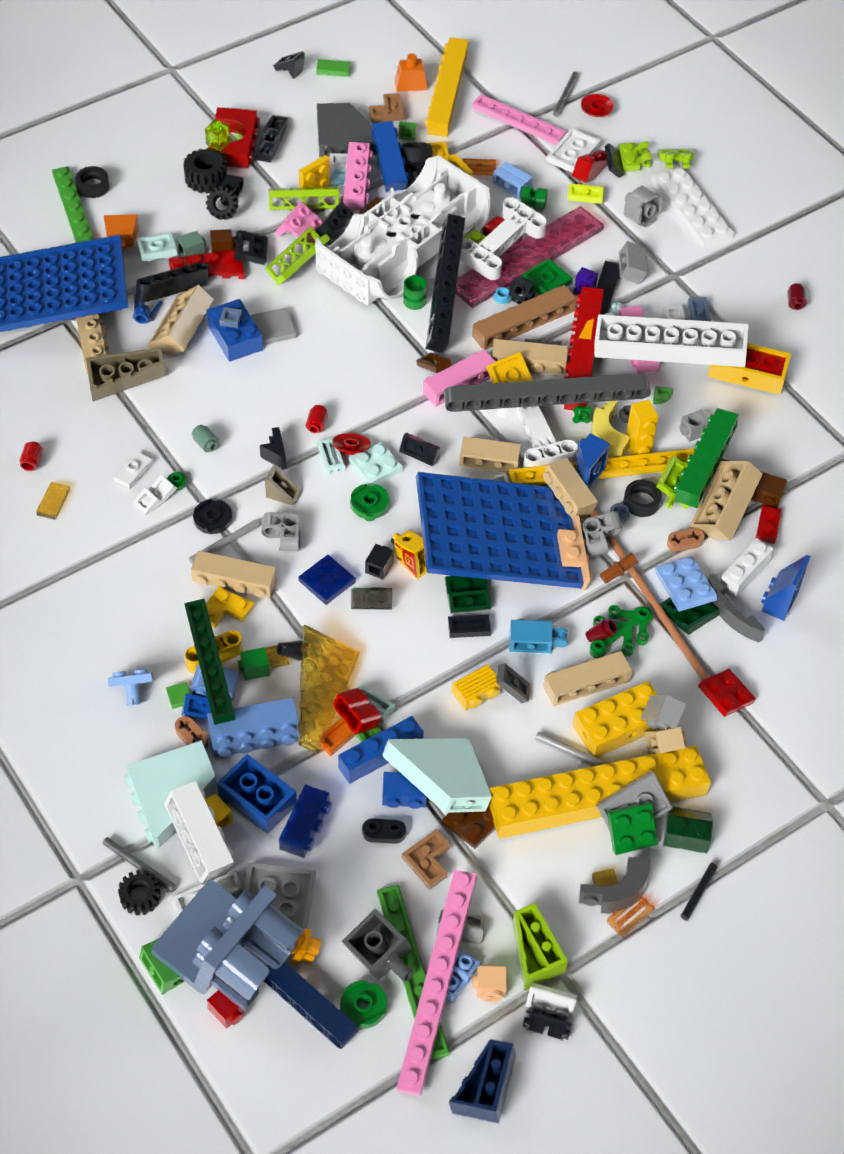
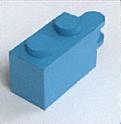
[509,619,568,653]

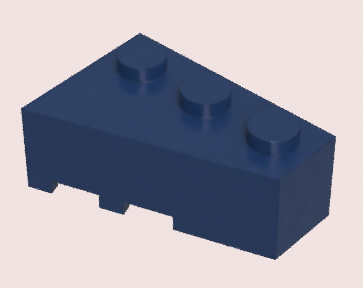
[449,1039,516,1123]

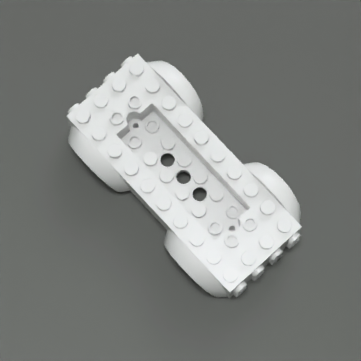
[316,155,490,305]

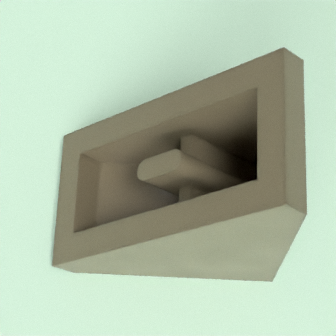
[265,465,301,505]

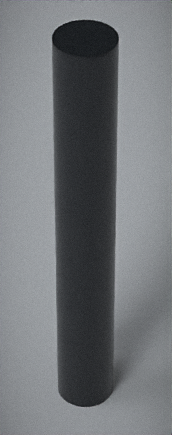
[680,863,718,921]

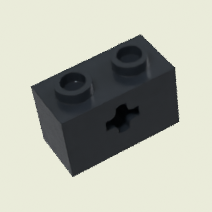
[315,202,354,244]

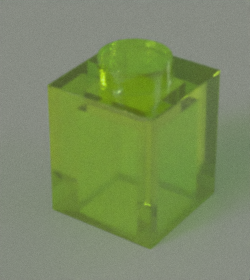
[205,120,230,151]

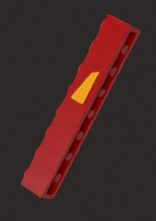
[564,287,604,411]

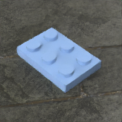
[655,556,717,612]

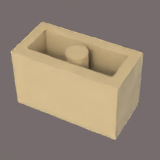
[644,727,686,753]

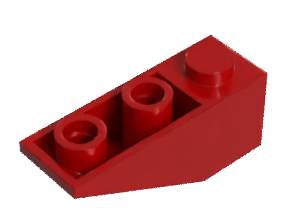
[572,150,608,183]

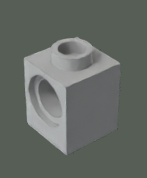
[679,409,709,442]

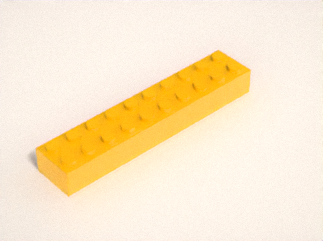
[488,745,711,839]

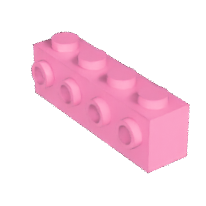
[343,142,373,210]

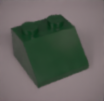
[663,806,713,854]

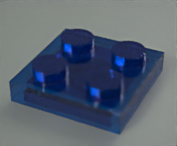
[298,554,356,605]

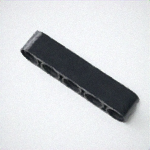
[135,263,209,302]

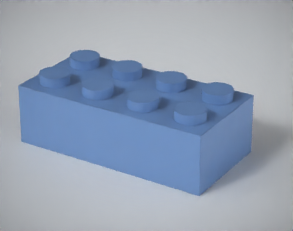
[207,698,299,758]

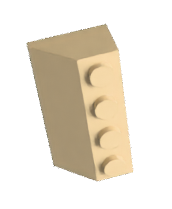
[147,284,214,355]
[689,461,763,541]

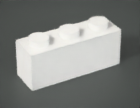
[721,538,773,599]

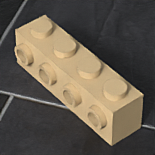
[76,314,110,374]

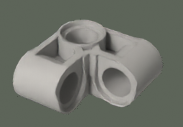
[583,511,623,558]
[261,512,301,551]

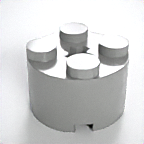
[623,186,663,227]

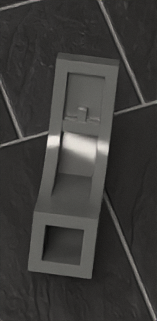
[579,857,651,914]

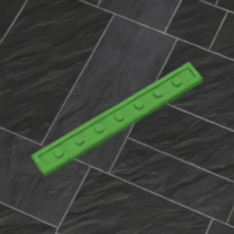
[377,885,450,1061]

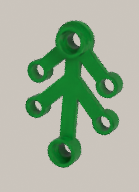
[589,605,653,659]

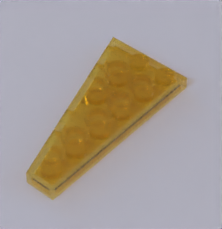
[298,624,360,754]

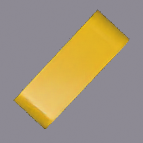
[185,630,243,674]

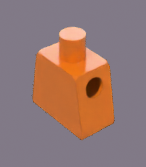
[395,53,427,92]
[103,214,139,252]

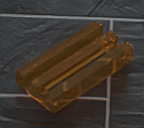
[462,158,496,176]
[606,897,655,938]

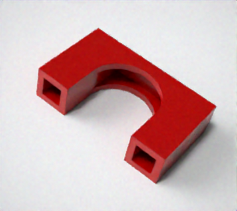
[208,107,260,169]

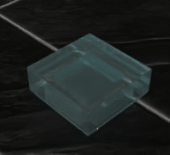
[330,170,346,187]

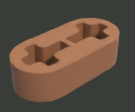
[667,528,705,552]
[175,716,208,749]

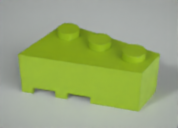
[512,903,568,991]

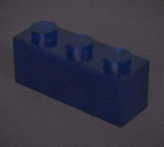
[279,784,332,858]

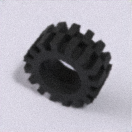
[206,187,239,220]
[118,870,161,916]

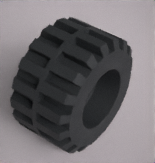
[183,148,227,193]

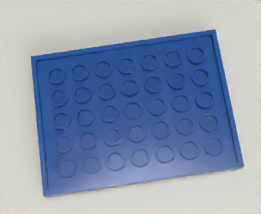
[0,235,128,332]

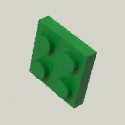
[522,258,573,294]
[607,801,658,855]

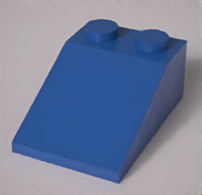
[761,555,811,621]

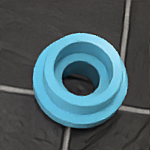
[493,287,511,304]

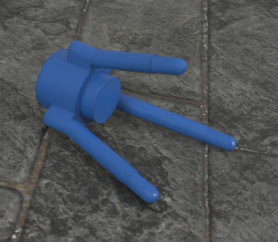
[133,294,163,324]

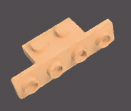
[557,515,592,590]

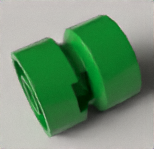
[520,185,548,211]
[403,275,427,310]

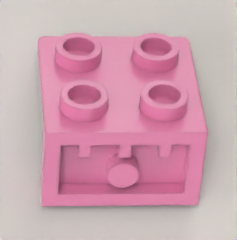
[275,202,323,247]

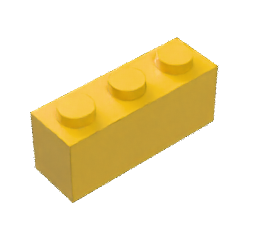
[626,400,659,455]

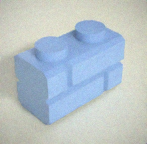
[493,161,533,199]

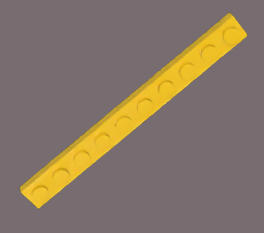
[509,448,694,486]

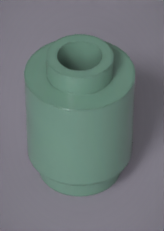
[192,425,219,452]

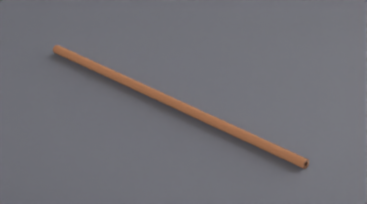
[590,509,709,680]

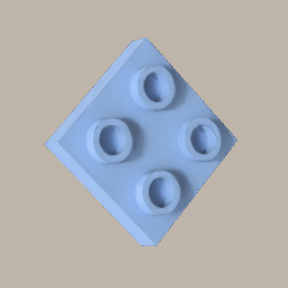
[108,669,153,706]

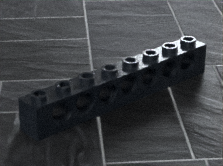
[425,213,465,353]

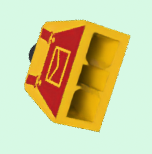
[391,530,427,579]

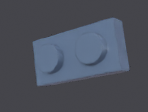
[688,298,711,321]

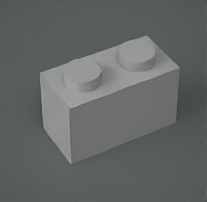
[618,241,648,284]
[640,695,686,730]

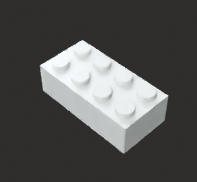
[164,781,234,884]

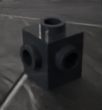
[508,275,538,304]

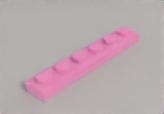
[472,94,567,145]

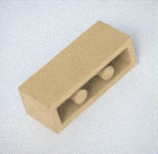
[459,436,521,473]
[543,458,598,519]

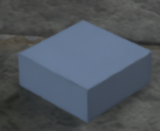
[219,307,242,328]

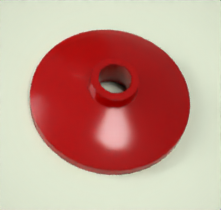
[581,94,614,117]
[332,433,371,455]

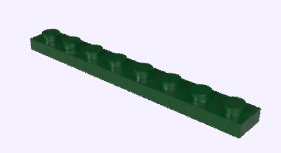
[184,599,236,725]

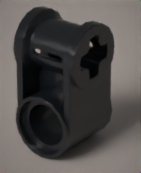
[220,174,244,206]

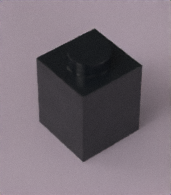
[365,544,394,580]

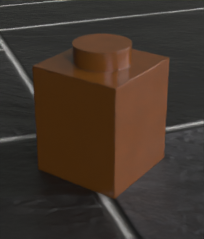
[210,229,236,253]

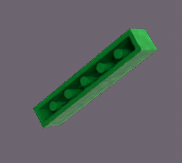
[673,408,739,509]

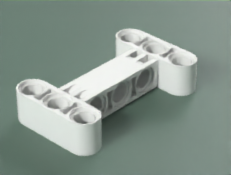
[460,197,547,280]
[496,405,578,468]

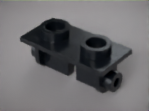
[522,1007,572,1041]

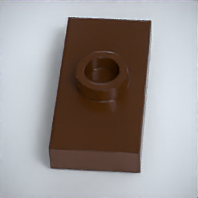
[416,353,452,373]

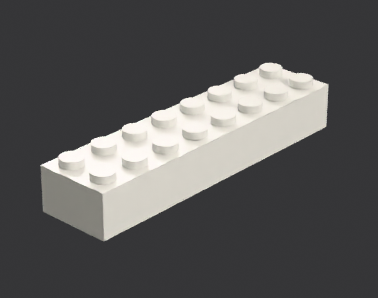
[595,314,748,367]

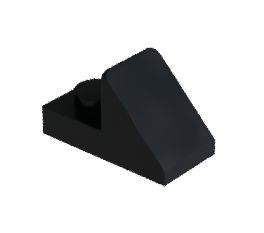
[273,51,305,79]
[260,427,286,469]

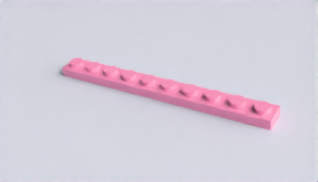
[397,870,477,1096]

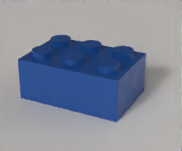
[206,299,263,362]
[217,754,297,834]

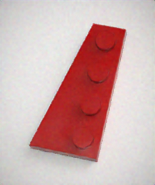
[168,250,245,279]

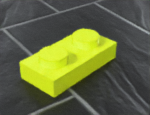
[568,183,603,204]

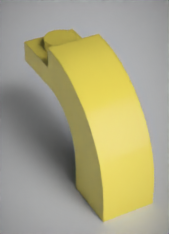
[591,401,630,458]

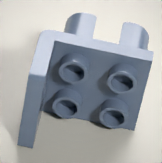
[151,880,304,1011]

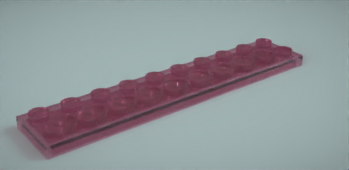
[455,206,604,308]

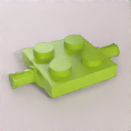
[656,455,690,509]

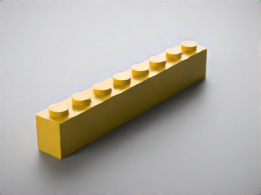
[425,37,469,137]

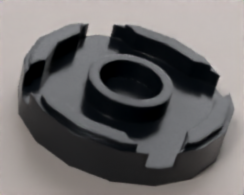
[193,499,233,534]

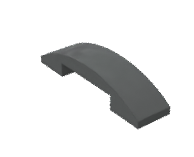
[708,573,766,642]

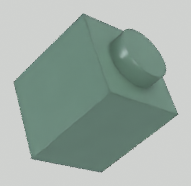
[177,231,206,256]

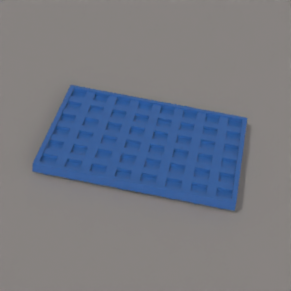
[416,472,584,589]

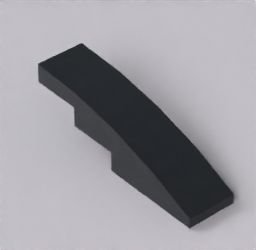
[254,115,288,163]

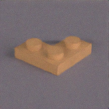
[369,93,404,122]
[402,829,451,890]

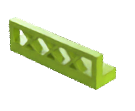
[269,187,339,210]
[264,226,330,285]

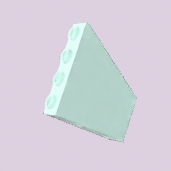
[383,738,492,813]
[124,740,217,849]

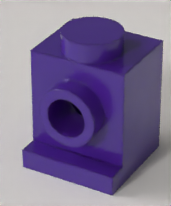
[573,267,598,295]

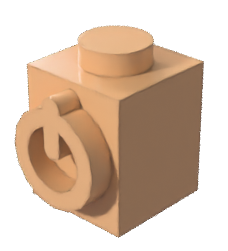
[472,964,507,1002]

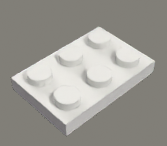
[546,128,601,173]

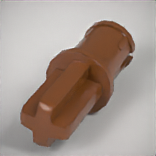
[600,553,639,584]

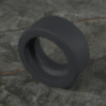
[400,142,432,162]
[75,166,110,198]
[623,479,662,517]

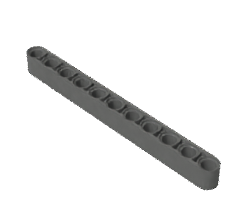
[443,373,651,412]

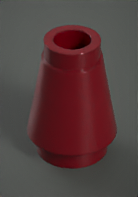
[585,618,617,642]

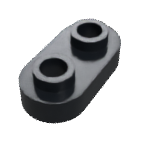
[362,818,406,844]

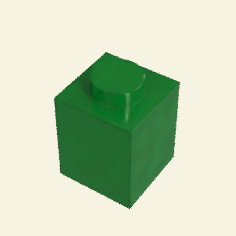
[237,647,270,680]

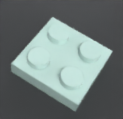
[136,232,178,262]
[349,442,403,486]

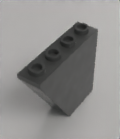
[317,103,377,157]

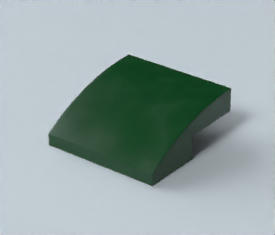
[444,576,491,613]
[660,597,719,635]

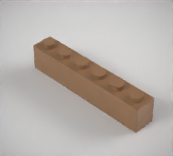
[472,285,577,350]

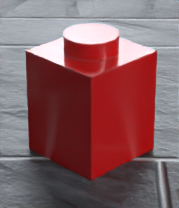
[207,990,245,1029]

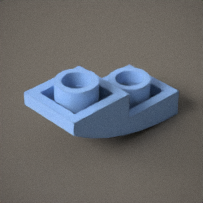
[446,950,481,1003]

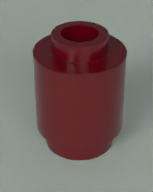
[787,283,807,310]

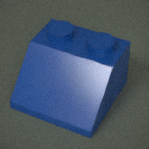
[576,433,610,488]

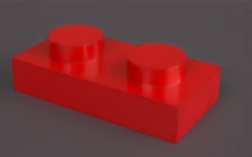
[755,505,782,544]

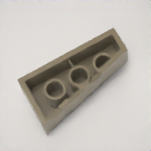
[86,348,166,401]

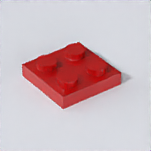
[698,668,756,717]

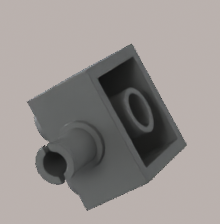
[342,909,414,982]

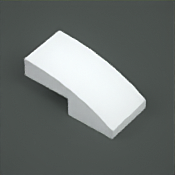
[133,475,177,515]

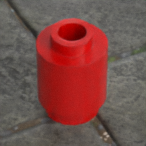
[305,405,328,433]
[19,441,43,471]

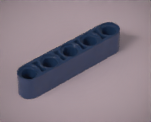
[264,962,359,1049]

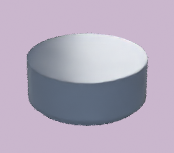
[610,503,630,523]

